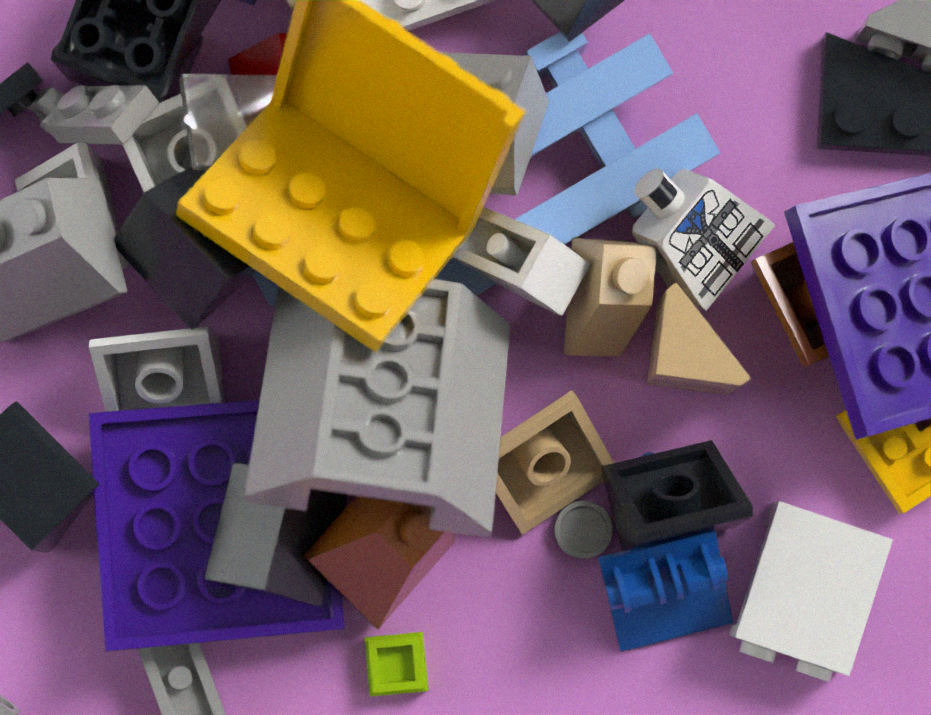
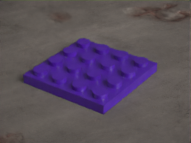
[784,173,931,440]
[88,400,345,652]

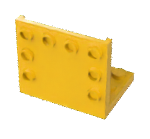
[176,0,526,353]

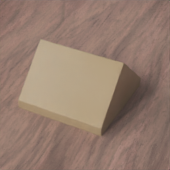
[647,283,751,395]
[495,390,614,535]

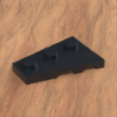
[817,32,931,156]

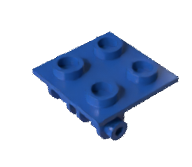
[598,528,734,652]

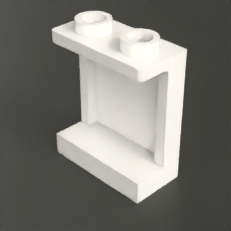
[729,501,893,682]

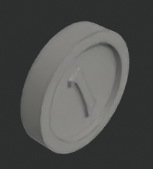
[554,501,613,559]

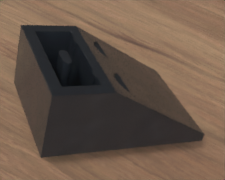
[55,0,221,97]

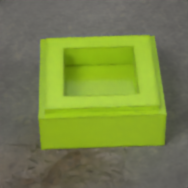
[364,631,429,697]

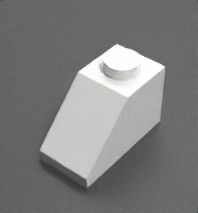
[452,207,591,316]

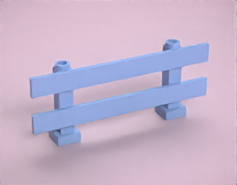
[252,32,721,308]

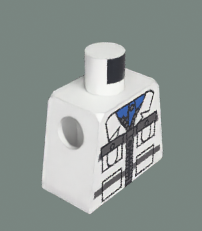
[632,169,776,311]

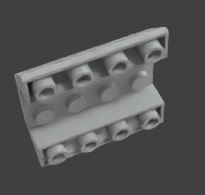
[244,279,510,538]

